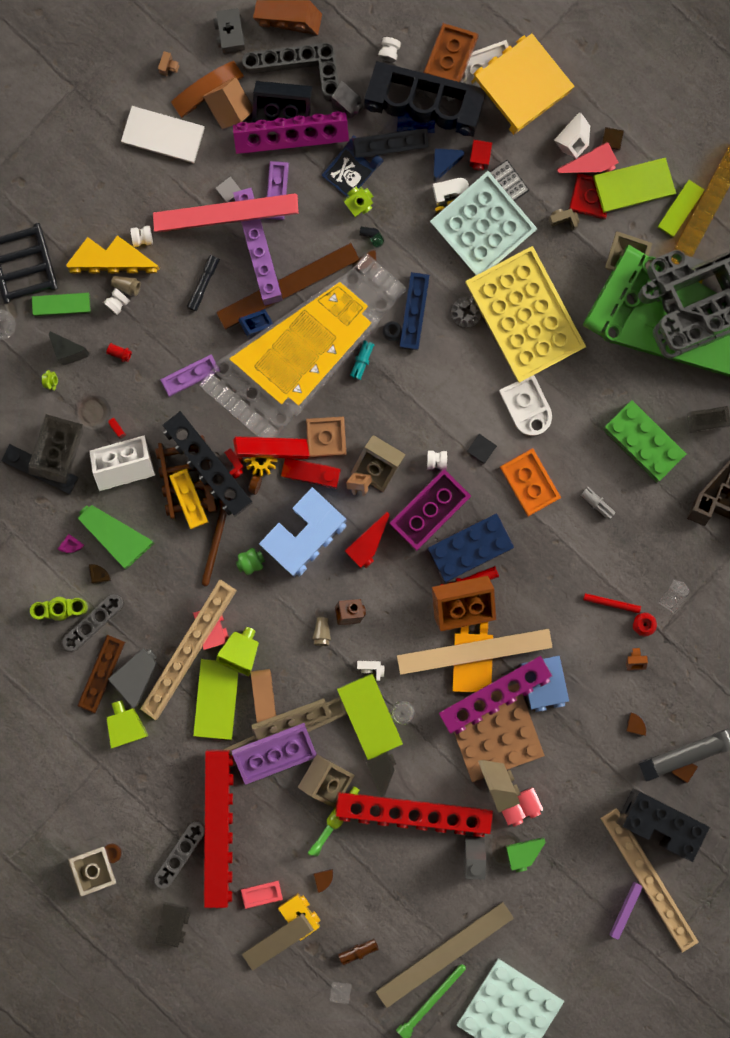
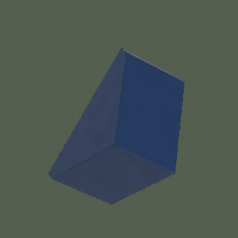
[433,149,464,182]
[238,309,274,340]

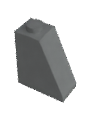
[109,648,158,708]
[464,836,486,880]

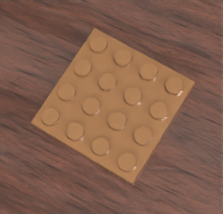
[454,683,545,782]

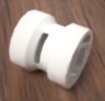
[378,37,401,62]
[131,226,153,247]
[103,288,130,315]
[427,450,447,470]

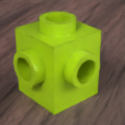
[343,186,374,217]

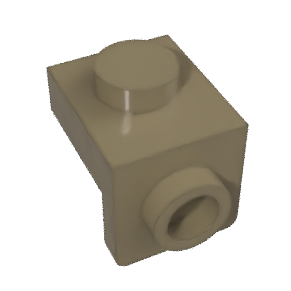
[549,208,580,231]

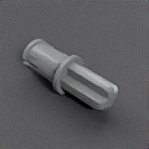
[580,487,615,519]

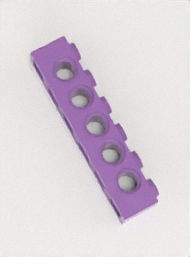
[233,188,283,305]

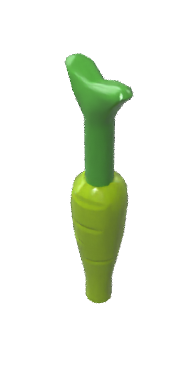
[308,786,360,857]

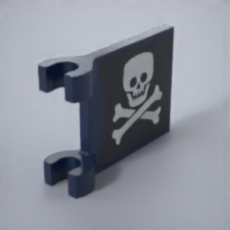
[322,135,383,197]

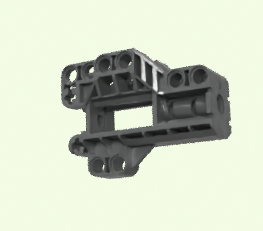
[638,250,730,359]

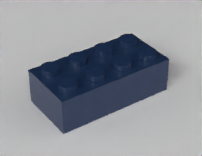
[428,513,514,583]

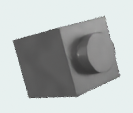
[331,81,362,119]

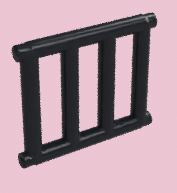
[0,223,58,304]

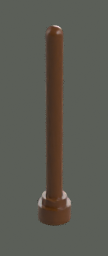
[202,497,233,586]

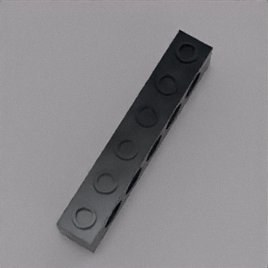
[162,411,253,517]

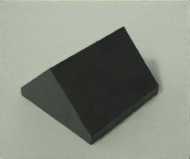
[49,331,90,365]

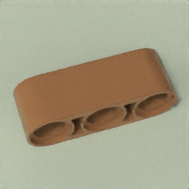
[251,669,276,723]

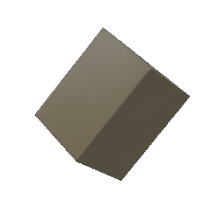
[68,846,116,897]

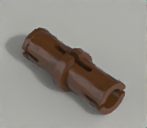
[338,938,379,966]

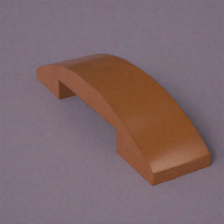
[171,60,244,118]

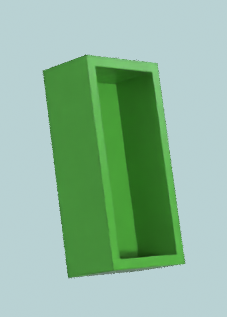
[602,400,686,483]

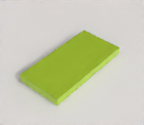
[593,157,676,213]
[193,659,239,740]
[337,674,403,760]

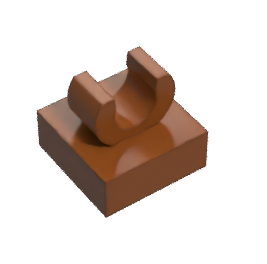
[626,648,648,671]

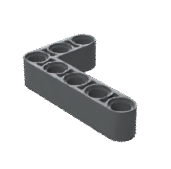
[242,43,339,101]

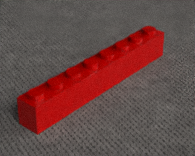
[204,750,234,908]

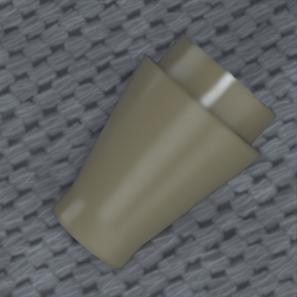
[111,276,141,296]
[312,617,331,646]

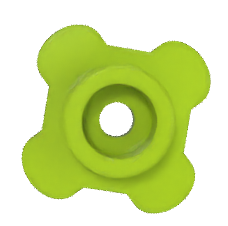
[42,370,58,390]

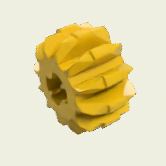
[245,457,278,477]

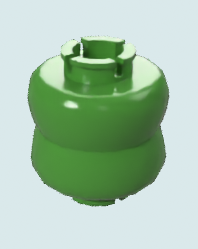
[236,548,265,575]

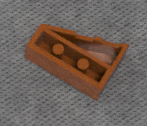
[253,0,322,35]

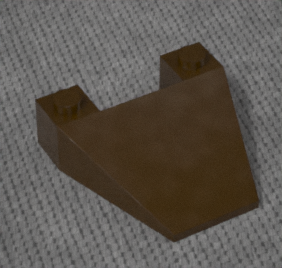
[687,460,730,526]

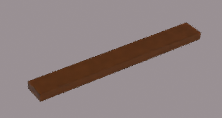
[216,243,360,330]

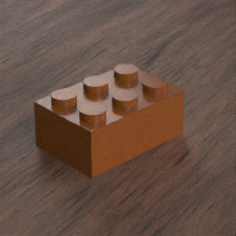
[432,576,496,631]

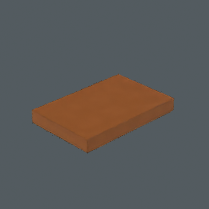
[423,23,479,82]

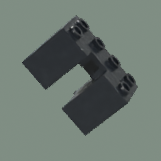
[616,788,710,862]

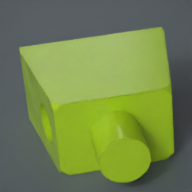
[216,627,259,677]
[107,700,148,748]

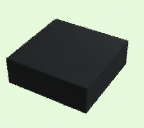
[467,434,497,464]

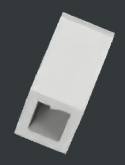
[554,113,590,159]

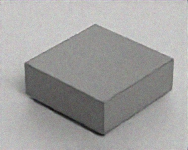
[216,177,241,203]

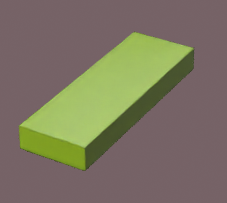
[657,180,704,238]

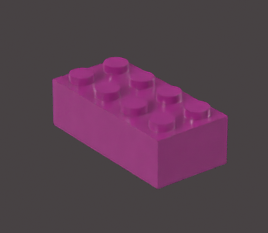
[389,469,471,552]

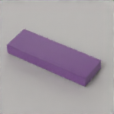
[266,161,289,220]
[160,354,220,397]
[609,882,643,940]

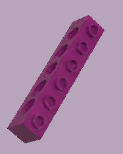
[233,111,349,154]
[439,656,552,734]

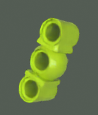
[30,597,88,621]

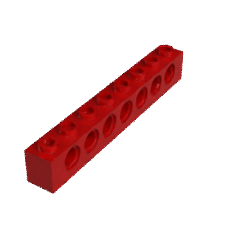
[335,792,493,837]

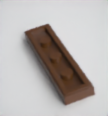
[77,635,126,713]

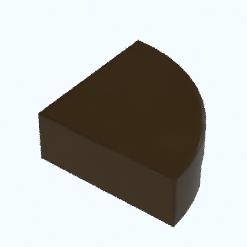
[89,564,111,584]

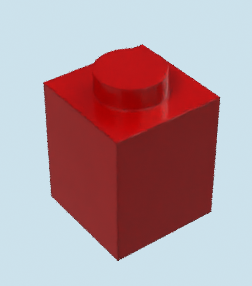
[469,140,492,171]

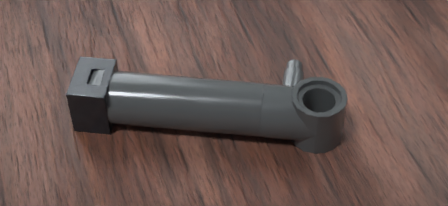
[639,728,730,782]

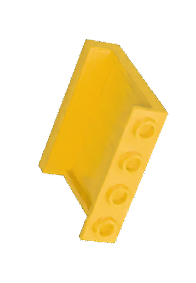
[471,34,575,135]

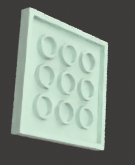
[430,171,537,275]
[457,958,564,1038]

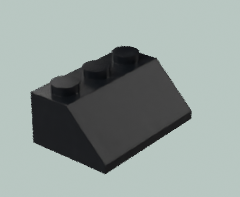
[252,81,312,131]

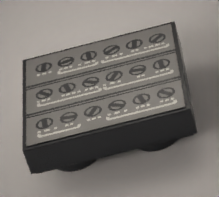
[490,160,529,202]

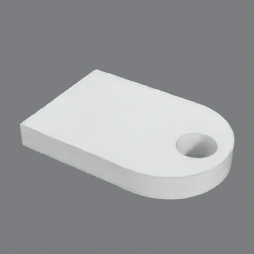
[499,375,552,436]

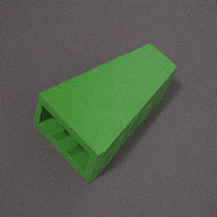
[78,505,155,569]

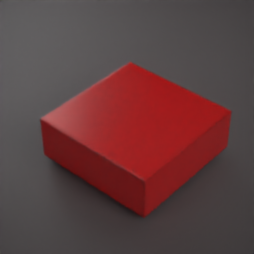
[108,417,126,439]

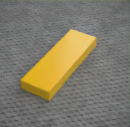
[169,469,208,529]

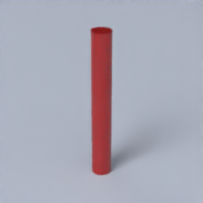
[583,593,641,614]

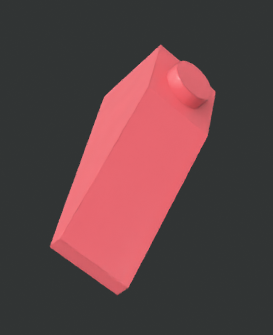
[556,142,618,173]

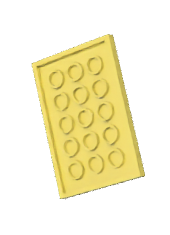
[465,246,586,383]

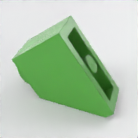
[506,837,546,873]

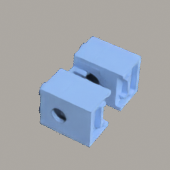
[259,487,347,577]

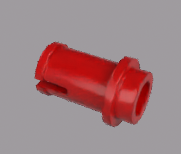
[106,343,132,362]

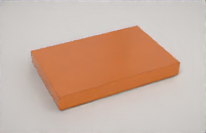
[499,448,561,517]

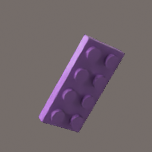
[231,723,316,785]

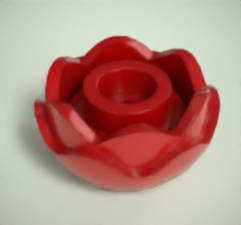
[633,612,657,637]

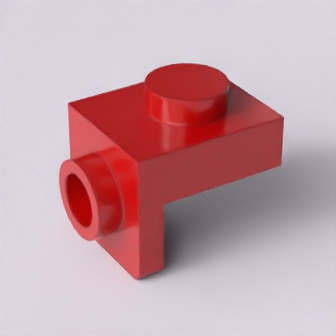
[224,448,245,479]

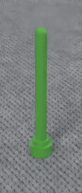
[396,964,466,1038]

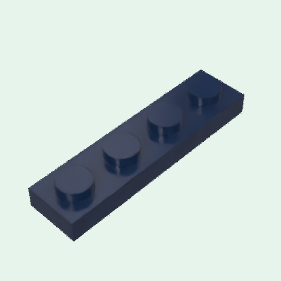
[400,272,430,351]

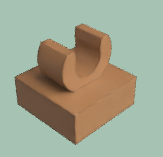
[158,51,179,76]
[346,473,372,496]

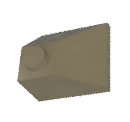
[605,231,652,279]

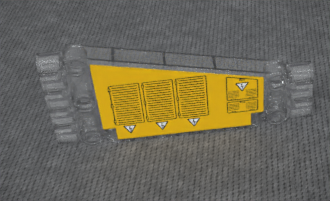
[199,253,407,438]

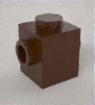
[335,599,366,625]

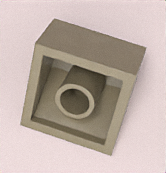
[351,435,406,492]
[297,754,355,808]
[478,760,521,812]

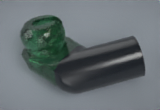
[359,226,384,248]

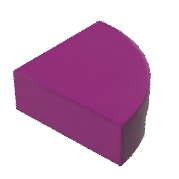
[58,534,85,553]

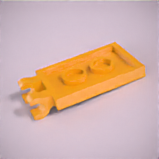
[452,622,493,692]

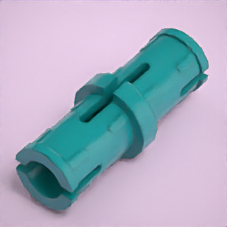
[350,340,374,380]

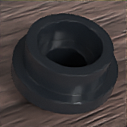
[383,321,402,341]

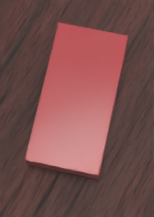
[241,880,283,909]

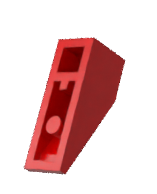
[281,458,341,489]
[345,512,390,569]

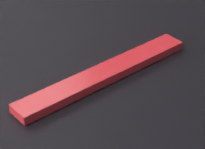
[153,194,299,232]

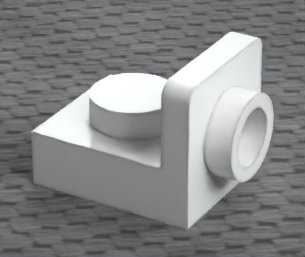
[357,661,384,681]

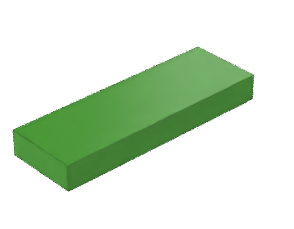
[32,293,91,316]

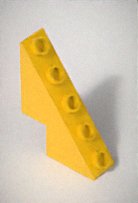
[66,235,160,274]

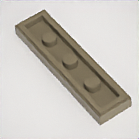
[251,699,331,741]
[242,913,314,970]

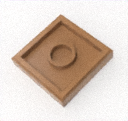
[306,417,347,457]

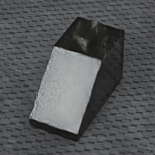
[366,752,396,797]

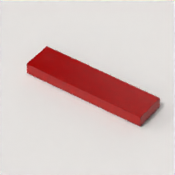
[233,437,310,459]

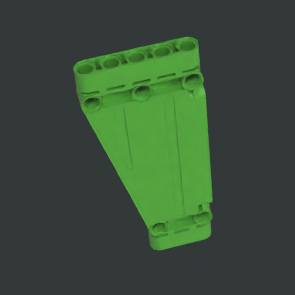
[583,244,730,377]

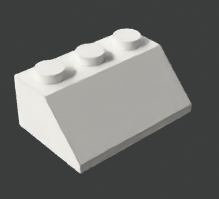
[90,435,155,491]

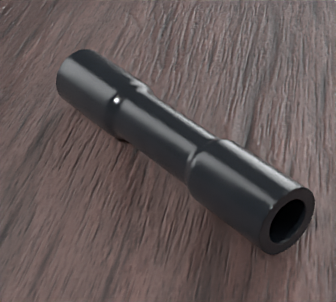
[187,255,220,312]

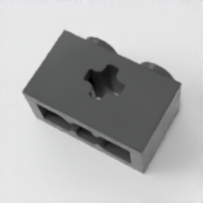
[213,8,245,54]

